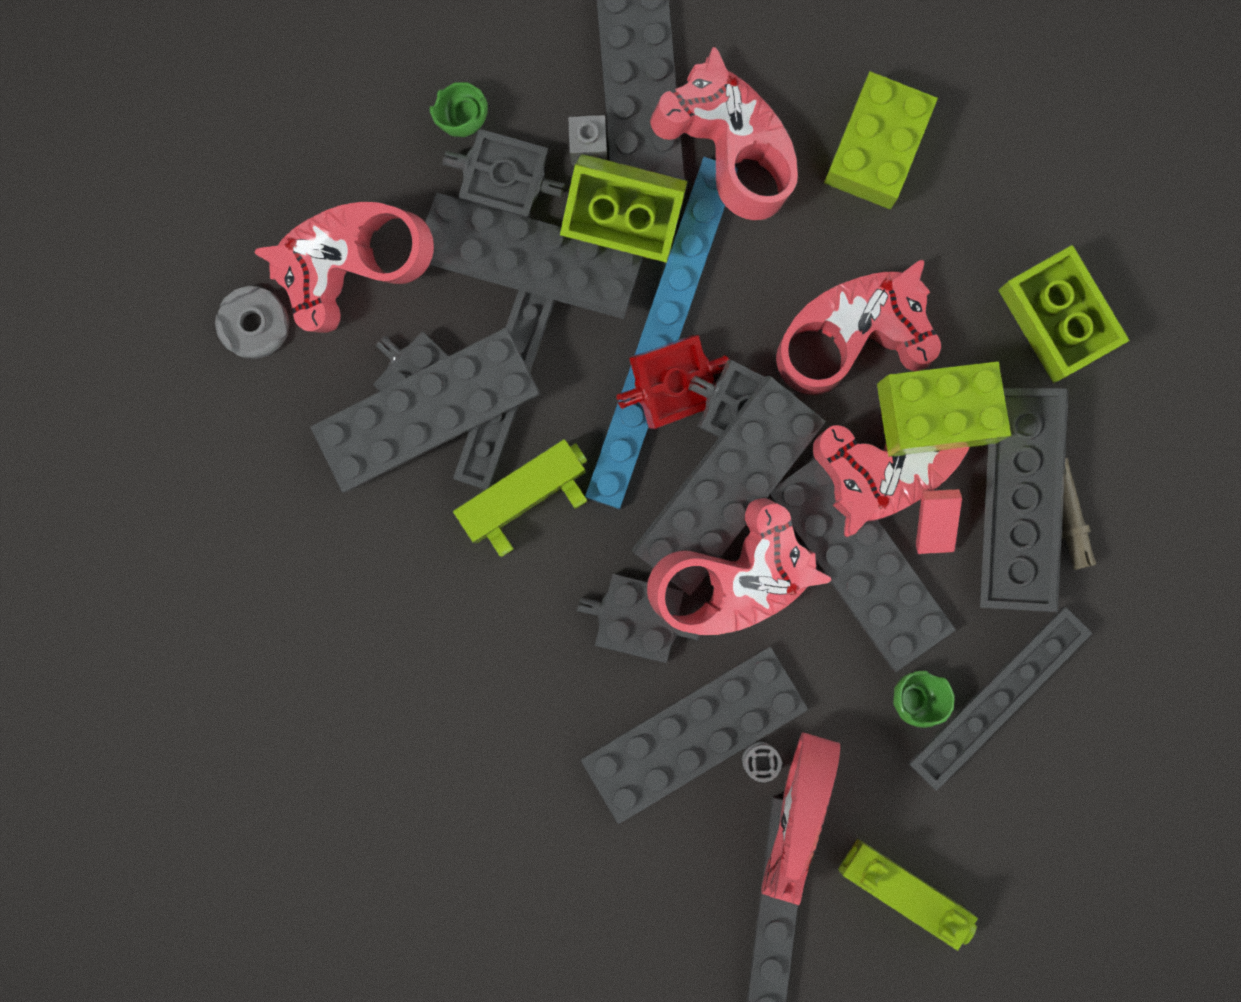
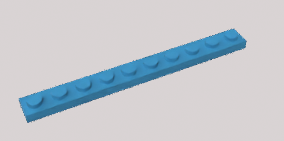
[585,157,738,510]

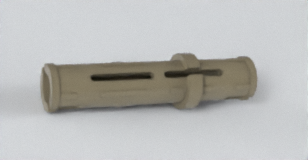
[1061,458,1097,570]

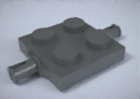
[443,129,565,218]
[373,332,449,391]
[688,360,795,438]
[577,574,700,663]

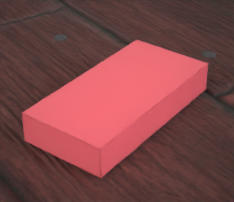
[916,489,962,554]

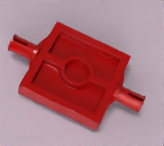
[616,335,730,429]

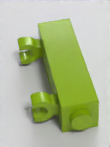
[453,439,587,557]
[838,838,978,951]

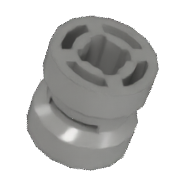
[742,742,782,782]

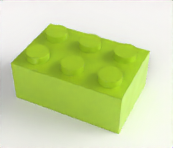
[824,71,938,210]
[560,154,688,263]
[998,245,1130,384]
[877,362,1011,457]

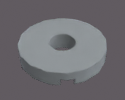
[215,286,290,359]

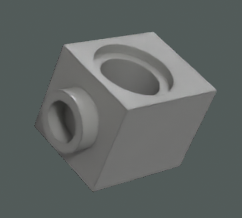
[568,115,607,165]

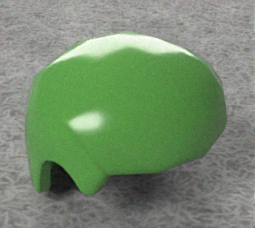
[430,82,488,137]
[893,671,955,728]

